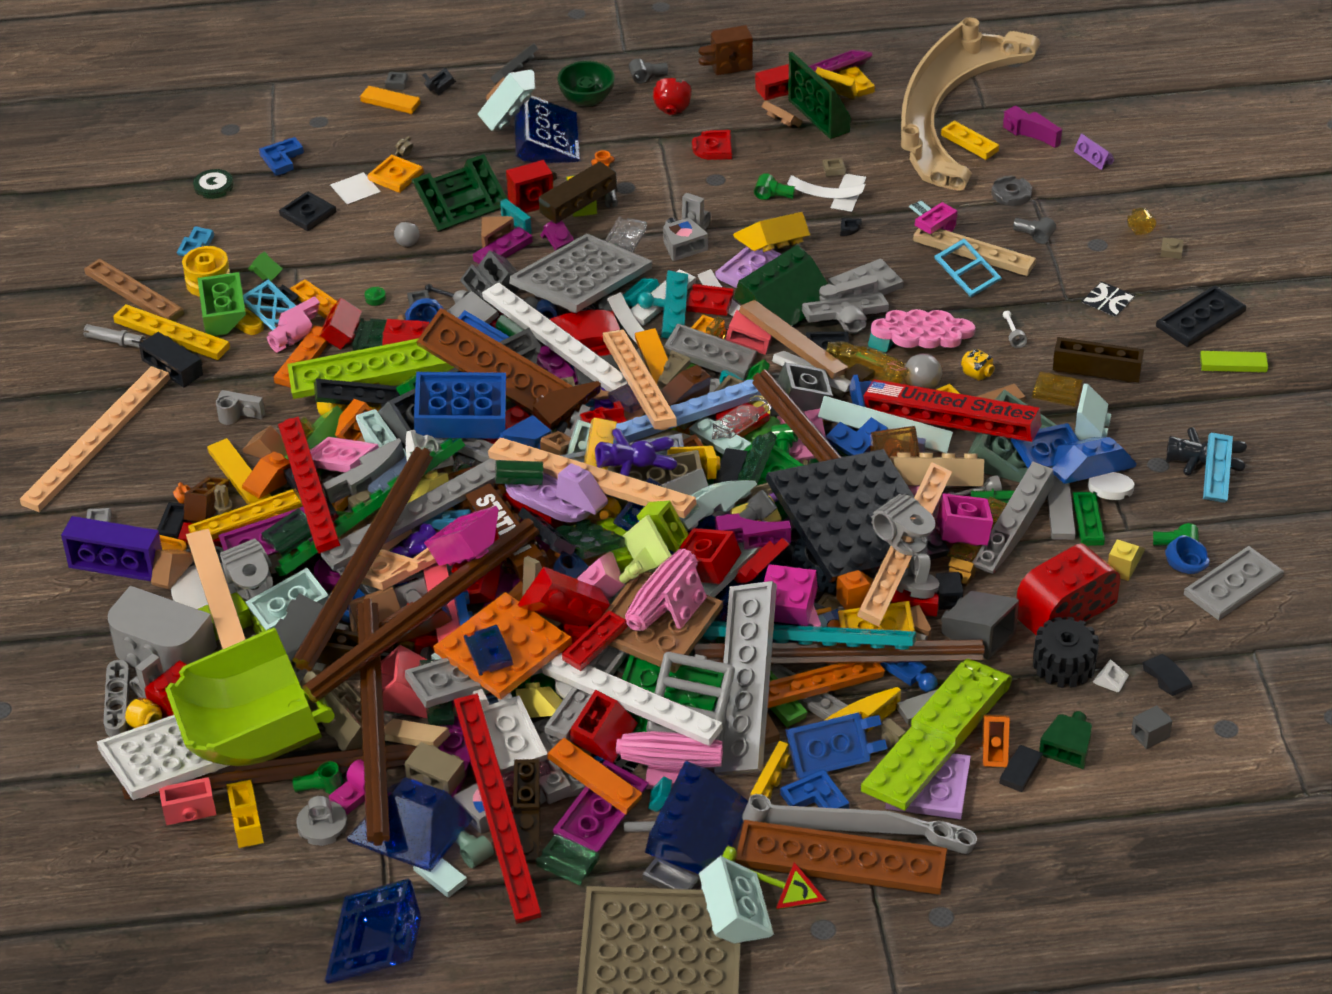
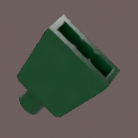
[1039,711,1092,770]

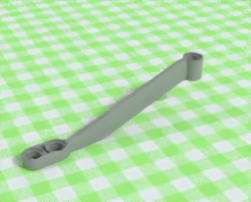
[742,794,977,854]

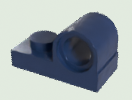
[552,552,589,579]

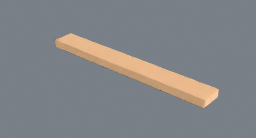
[186,529,246,649]

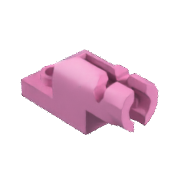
[267,297,320,353]

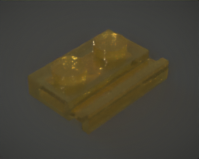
[1032,371,1083,407]

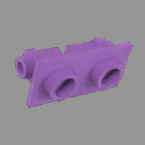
[1074,134,1114,170]

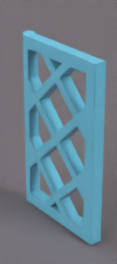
[243,279,296,330]

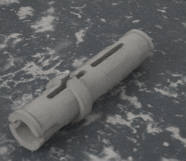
[83,324,146,348]

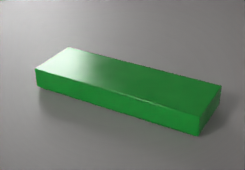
[1072,492,1105,546]

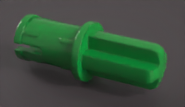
[971,488,1015,507]

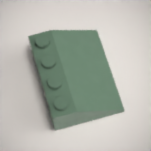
[968,389,1056,482]

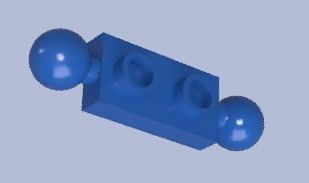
[880,662,938,692]

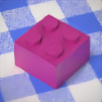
[937,493,993,546]
[764,564,818,626]

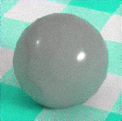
[903,353,942,389]

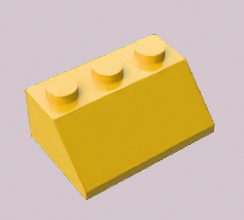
[733,212,810,252]

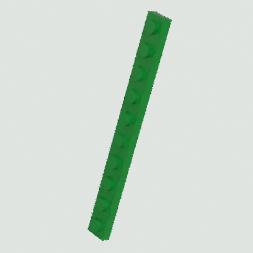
[274,438,465,576]

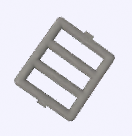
[646,651,735,740]

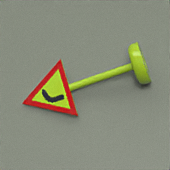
[722,846,826,910]

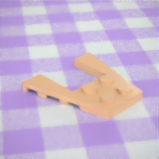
[361,530,436,590]

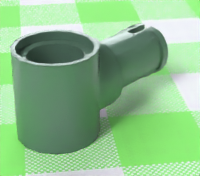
[448,825,494,868]

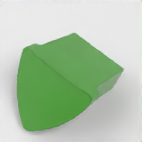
[248,252,283,281]

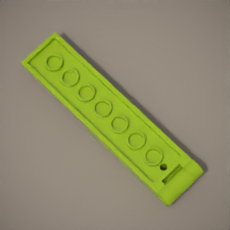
[287,338,454,399]
[861,659,1012,811]

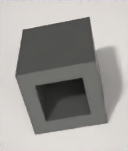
[1131,705,1172,749]

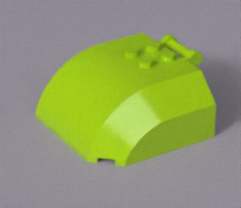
[165,628,335,766]

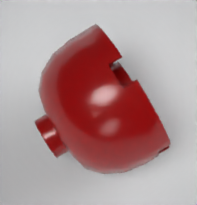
[653,78,692,115]

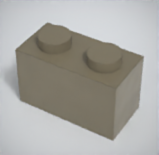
[405,742,465,797]

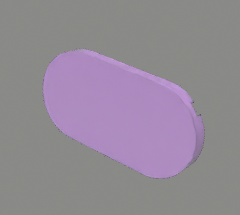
[506,472,590,522]

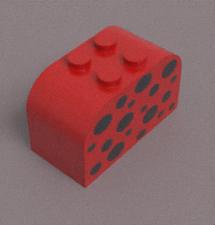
[1016,544,1120,635]

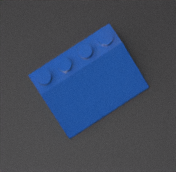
[414,372,506,439]

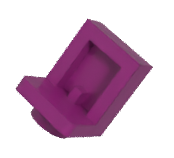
[540,221,574,251]

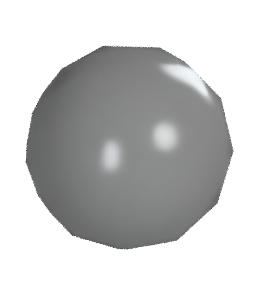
[394,222,420,247]

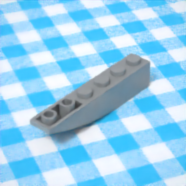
[972,462,1054,574]

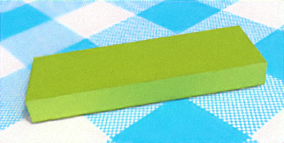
[1200,351,1268,372]

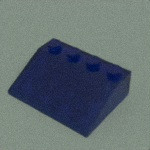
[514,95,580,163]
[645,760,748,874]

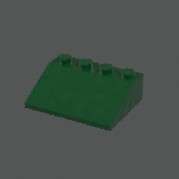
[788,51,851,140]
[734,245,828,327]

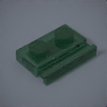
[352,318,387,351]
[261,508,312,557]
[536,834,600,886]

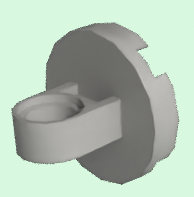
[896,553,940,598]
[296,796,348,846]

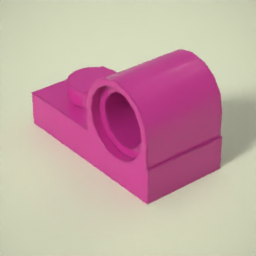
[915,202,958,234]
[328,759,365,815]

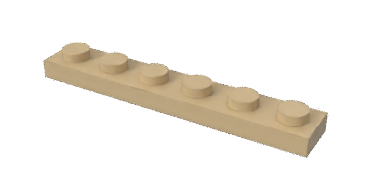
[913,228,1036,276]

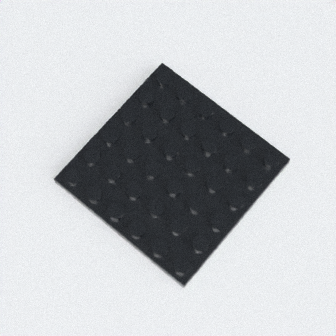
[765,449,950,583]

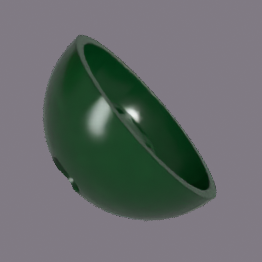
[557,61,615,106]

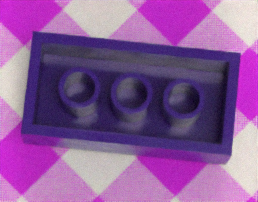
[61,516,162,581]

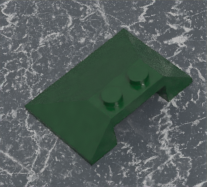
[412,154,508,232]

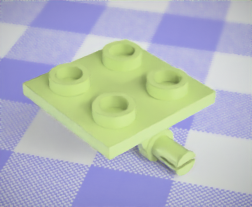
[619,515,671,584]

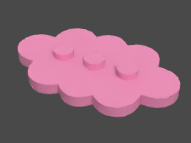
[871,309,975,349]

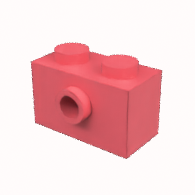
[726,310,773,355]
[159,777,216,826]

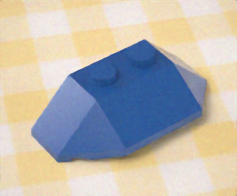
[1052,437,1137,484]

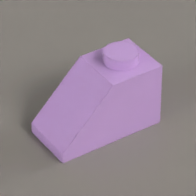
[556,463,608,515]

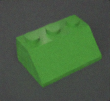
[197,272,246,336]

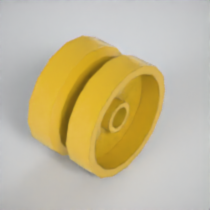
[182,246,230,297]

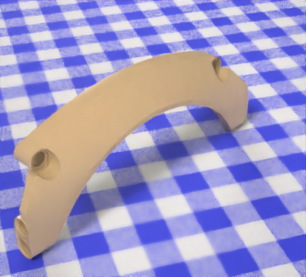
[901,18,1040,191]

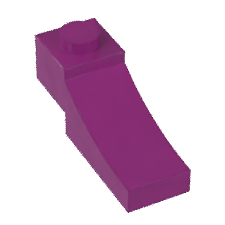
[1003,105,1062,148]
[716,513,791,550]

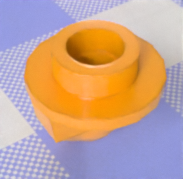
[599,497,621,520]

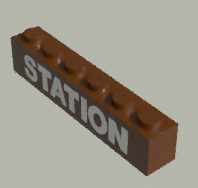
[465,483,549,584]

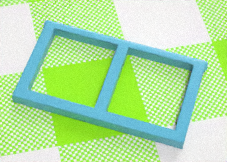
[935,239,1002,297]

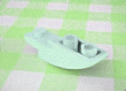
[679,480,757,531]

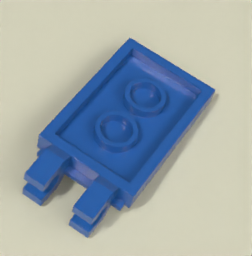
[786,712,887,779]

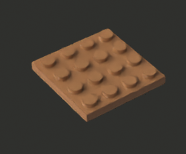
[603,571,723,673]

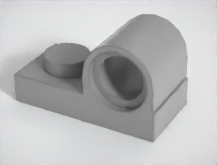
[682,193,711,230]
[216,390,265,425]
[129,653,164,698]

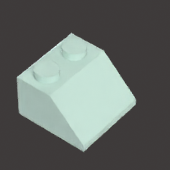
[1075,384,1111,440]

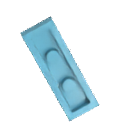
[1203,433,1233,503]

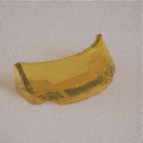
[826,341,909,384]

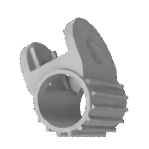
[871,494,935,556]
[220,538,273,601]

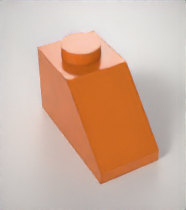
[335,399,372,441]
[242,451,291,499]
[836,570,874,610]
[982,715,1010,767]

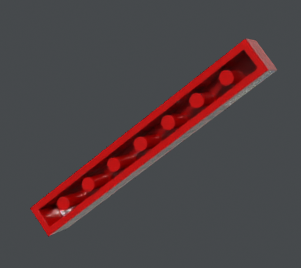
[863,379,1042,442]

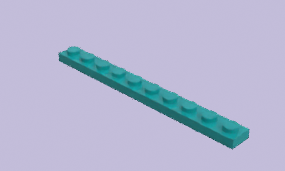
[703,621,916,649]

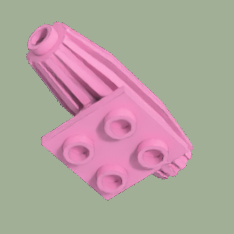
[625,549,707,631]
[616,731,723,792]

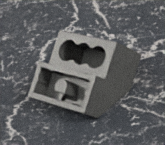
[460,250,519,306]

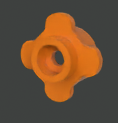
[591,150,615,167]
[173,482,191,504]

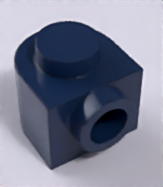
[536,299,559,319]

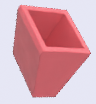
[381,645,442,719]

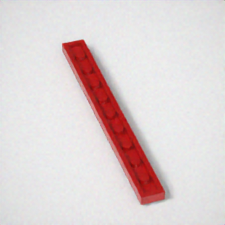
[278,416,340,554]
[454,693,541,924]

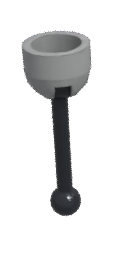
[425,284,469,304]

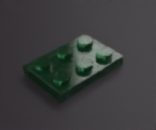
[556,519,625,559]

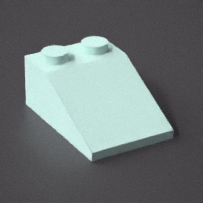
[246,568,329,631]

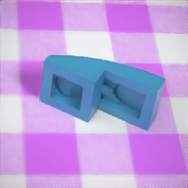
[177,226,214,256]

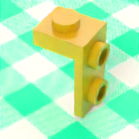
[667,446,721,479]

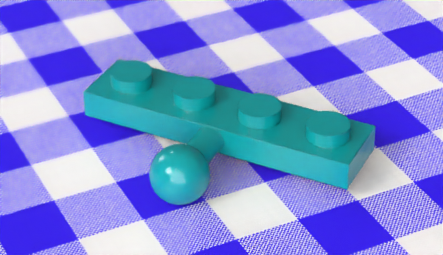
[638,270,688,338]

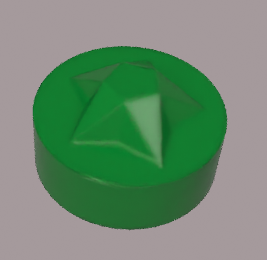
[364,287,386,306]

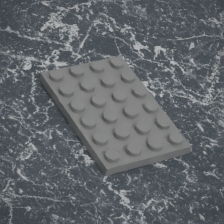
[510,234,652,313]

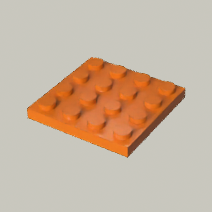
[434,592,572,700]

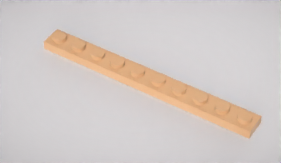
[603,330,677,430]
[20,366,170,512]
[488,437,696,519]
[857,462,952,627]

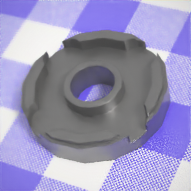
[991,176,1032,206]

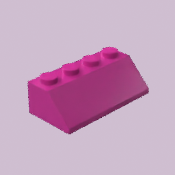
[424,506,499,566]

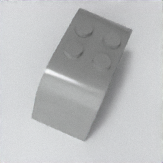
[108,586,217,672]

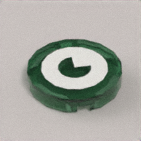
[193,169,234,199]

